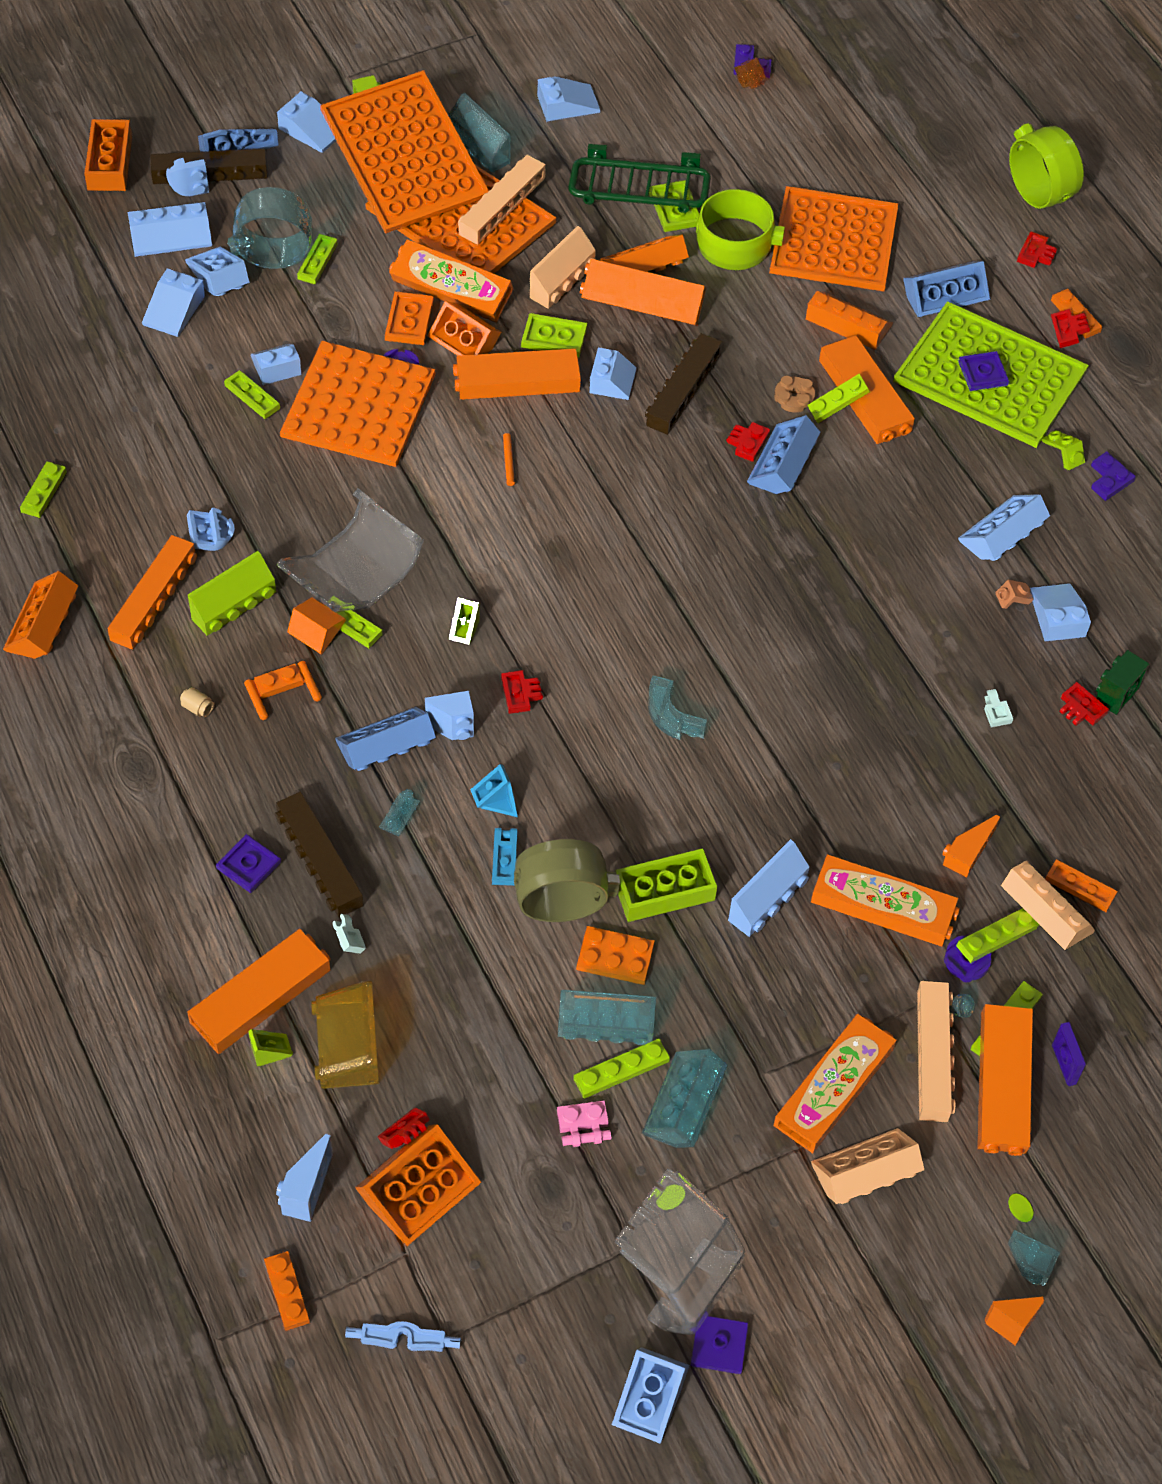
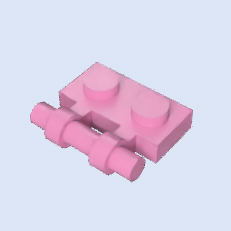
[557,1101,611,1147]

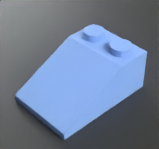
[537,76,600,121]
[277,91,336,153]
[185,247,249,296]
[142,268,205,337]
[1030,584,1091,641]
[276,1134,333,1222]
[612,1347,689,1443]

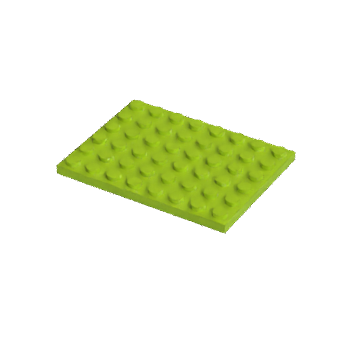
[893,301,1089,448]

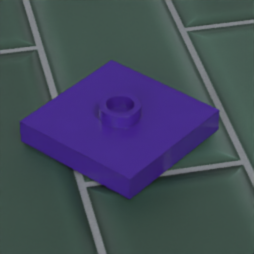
[958,351,1009,391]
[216,834,281,893]
[1052,1022,1086,1087]
[691,1315,748,1375]

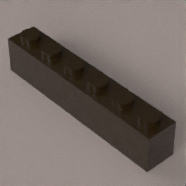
[150,149,267,184]
[645,333,722,435]
[275,792,363,918]

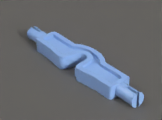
[345,1322,461,1352]

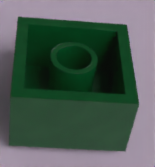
[1096,650,1149,715]

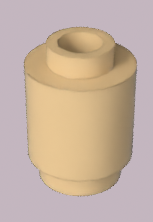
[180,687,214,717]

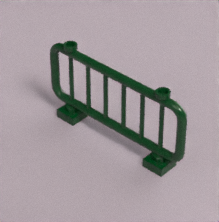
[568,144,711,213]

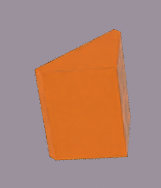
[287,597,346,655]
[985,1297,1044,1345]

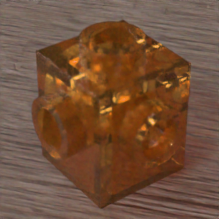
[734,57,766,89]

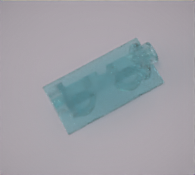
[379,789,420,836]

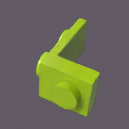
[1042,431,1085,470]

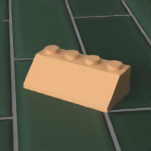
[530,226,596,309]
[1001,861,1095,950]
[811,1128,924,1204]

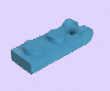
[492,828,517,886]

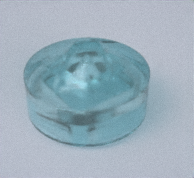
[952,994,975,1018]

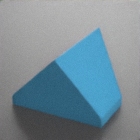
[470,764,518,817]

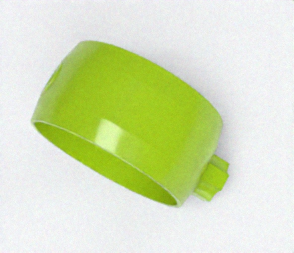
[1009,123,1084,209]
[696,189,785,270]

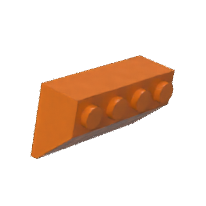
[600,235,689,272]
[806,291,893,350]
[3,571,78,659]

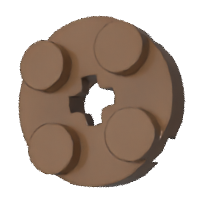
[774,376,815,412]

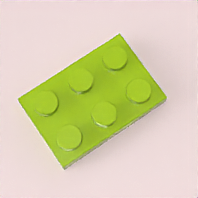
[649,180,699,232]
[521,313,587,357]

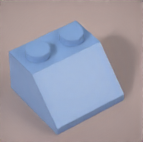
[251,344,301,385]
[589,347,636,400]
[425,691,474,740]

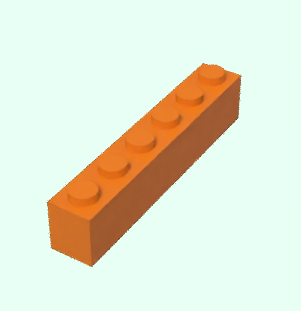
[107,535,197,650]

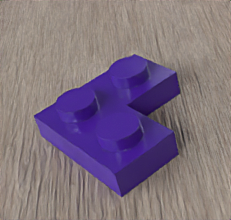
[733,44,771,78]
[1091,451,1136,501]

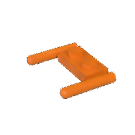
[244,661,322,720]

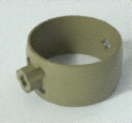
[514,839,620,922]

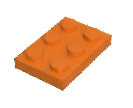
[385,291,433,345]
[576,926,655,985]

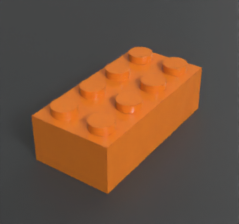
[84,119,132,191]

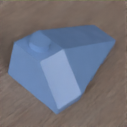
[198,129,278,152]

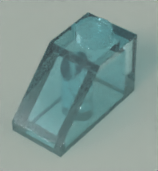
[1008,1230,1060,1286]

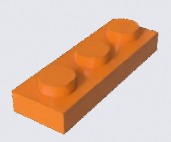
[1051,289,1102,339]
[1045,859,1118,912]
[264,1251,310,1331]

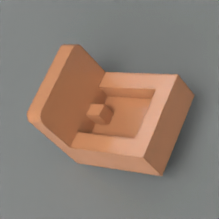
[996,580,1034,609]

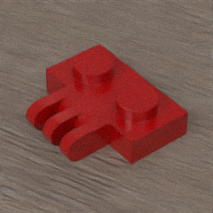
[1017,231,1057,268]
[1051,309,1090,348]
[726,422,770,462]
[501,670,543,714]
[1059,682,1109,726]
[377,1107,430,1149]

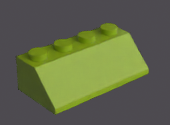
[188,551,276,636]

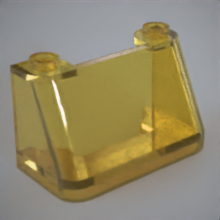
[311,981,379,1089]

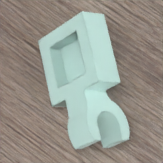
[984,689,1013,727]
[333,914,366,954]

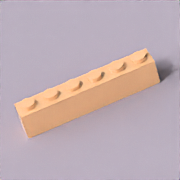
[458,155,546,245]
[917,981,955,1122]

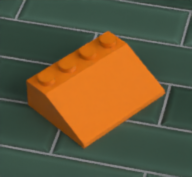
[355,1124,481,1246]

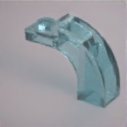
[648,675,707,740]

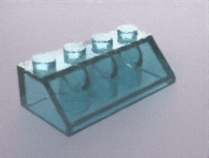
[448,93,511,173]
[558,990,656,1045]
[642,1049,727,1148]

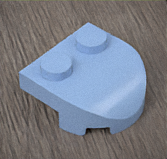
[166,158,209,196]
[187,508,235,551]

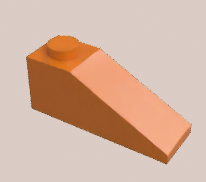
[942,815,1000,878]

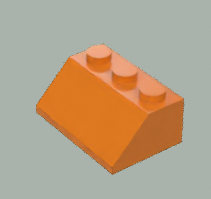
[427,301,501,356]

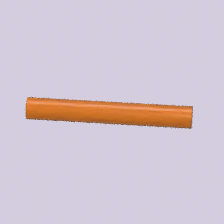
[503,433,515,486]

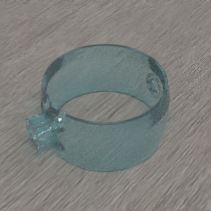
[228,187,312,269]

